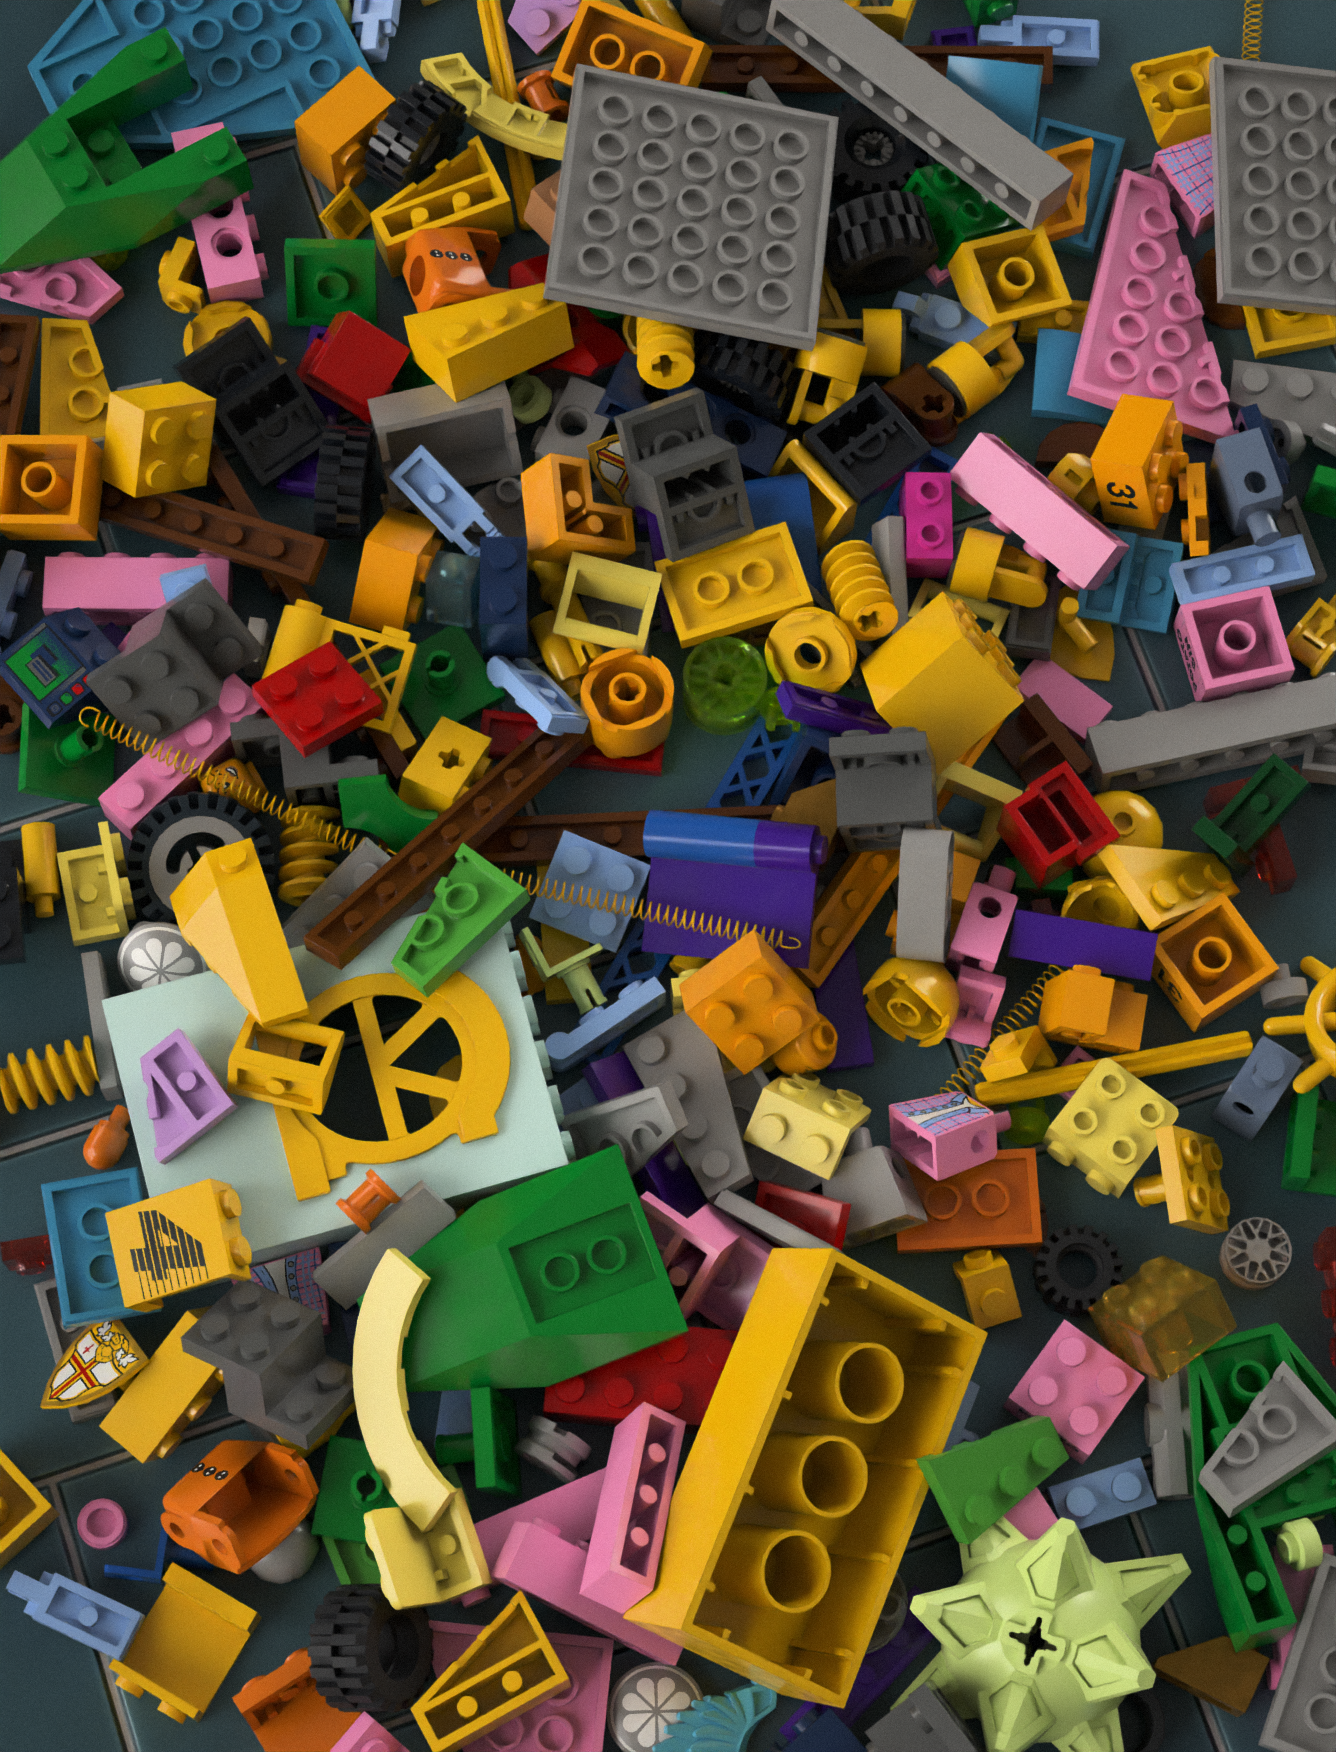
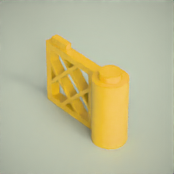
[261,599,418,734]

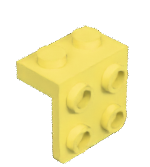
[57,821,136,947]
[1042,1058,1179,1199]
[743,1073,872,1180]
[364,1487,493,1610]

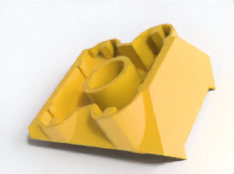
[1130,46,1220,149]

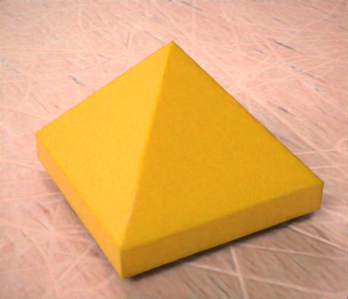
[318,185,371,239]

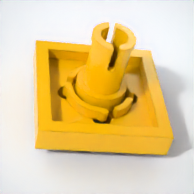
[1133,1125,1230,1235]

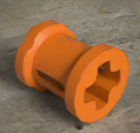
[517,70,569,122]
[335,1168,401,1234]

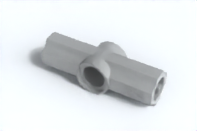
[1143,1348,1194,1501]

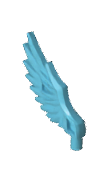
[652,1680,777,1752]

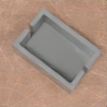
[367,381,523,503]

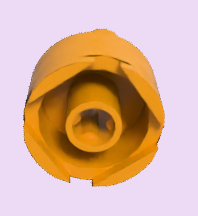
[580,648,674,759]

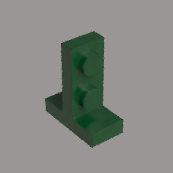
[1191,753,1311,878]

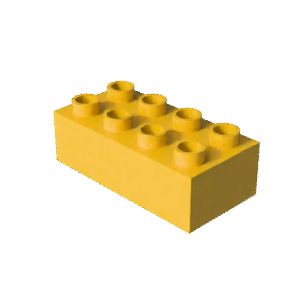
[623,1248,988,1709]

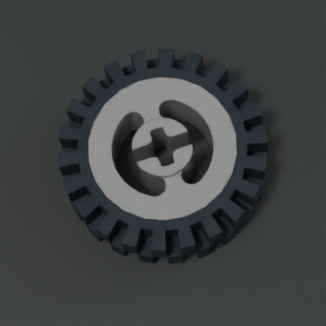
[127,791,275,926]

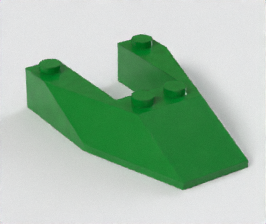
[0,27,254,274]
[1186,1322,1336,1653]

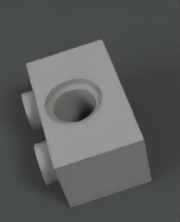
[530,376,616,475]

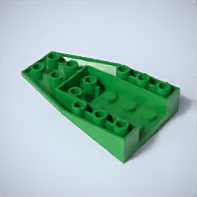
[356,1144,689,1393]

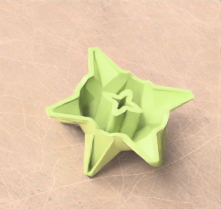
[890,1516,1192,1752]

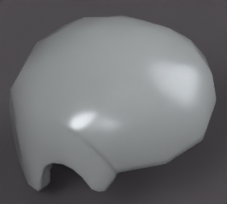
[250,1514,321,1584]

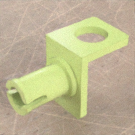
[519,927,608,1015]

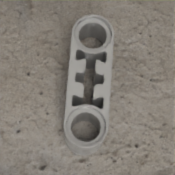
[896,826,955,963]

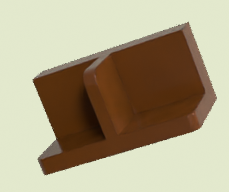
[991,693,1094,787]

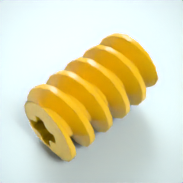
[636,317,695,390]
[821,540,898,641]
[277,805,340,907]
[0,1035,100,1114]

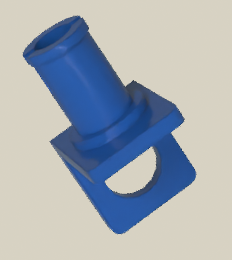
[104,1512,214,1585]

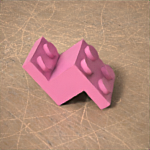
[639,1191,774,1331]

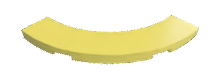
[420,52,567,161]
[352,1248,458,1532]

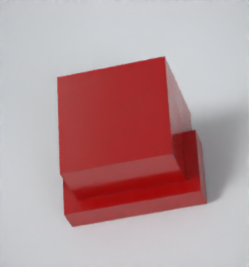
[295,311,411,425]
[996,761,1121,889]

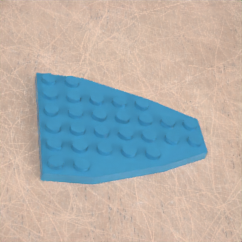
[27,0,375,150]

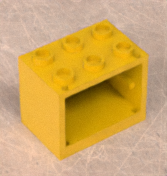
[859,591,1024,775]

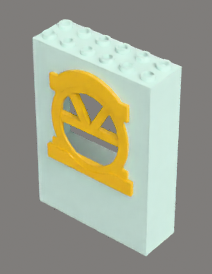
[101,911,576,1294]

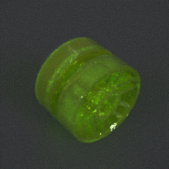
[682,637,767,735]

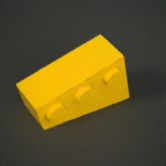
[370,135,515,278]
[404,283,574,403]
[99,1306,224,1464]
[410,1589,571,1752]

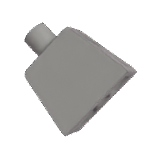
[822,1127,928,1250]

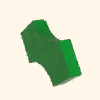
[338,774,439,856]

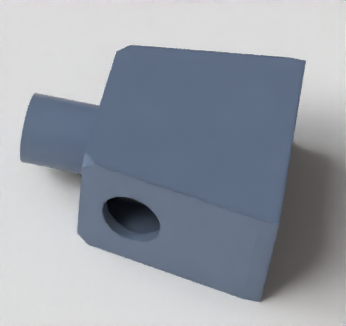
[1207,427,1284,547]
[1210,1035,1303,1143]

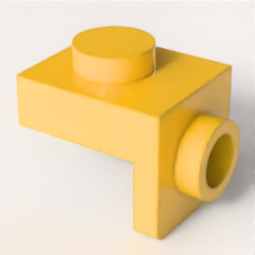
[158,236,206,314]
[980,1025,1057,1083]
[952,1249,1022,1329]

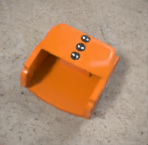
[402,226,513,313]
[160,1439,319,1574]

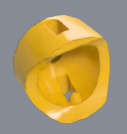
[1047,453,1101,515]

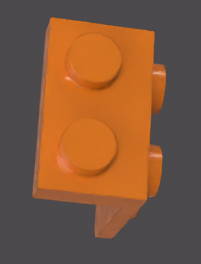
[232,1647,362,1752]

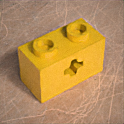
[398,716,493,816]

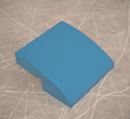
[946,55,1043,143]
[1031,328,1114,429]
[1077,529,1186,635]

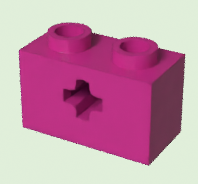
[899,472,953,578]

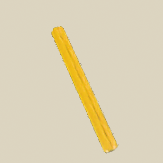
[477,0,536,231]
[975,1030,1253,1107]

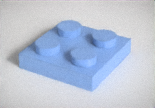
[529,830,650,953]

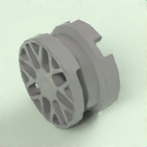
[1219,1217,1292,1291]
[514,1415,592,1484]

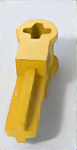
[1286,593,1336,678]

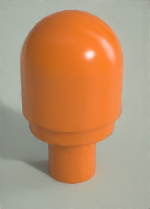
[83,1105,130,1170]

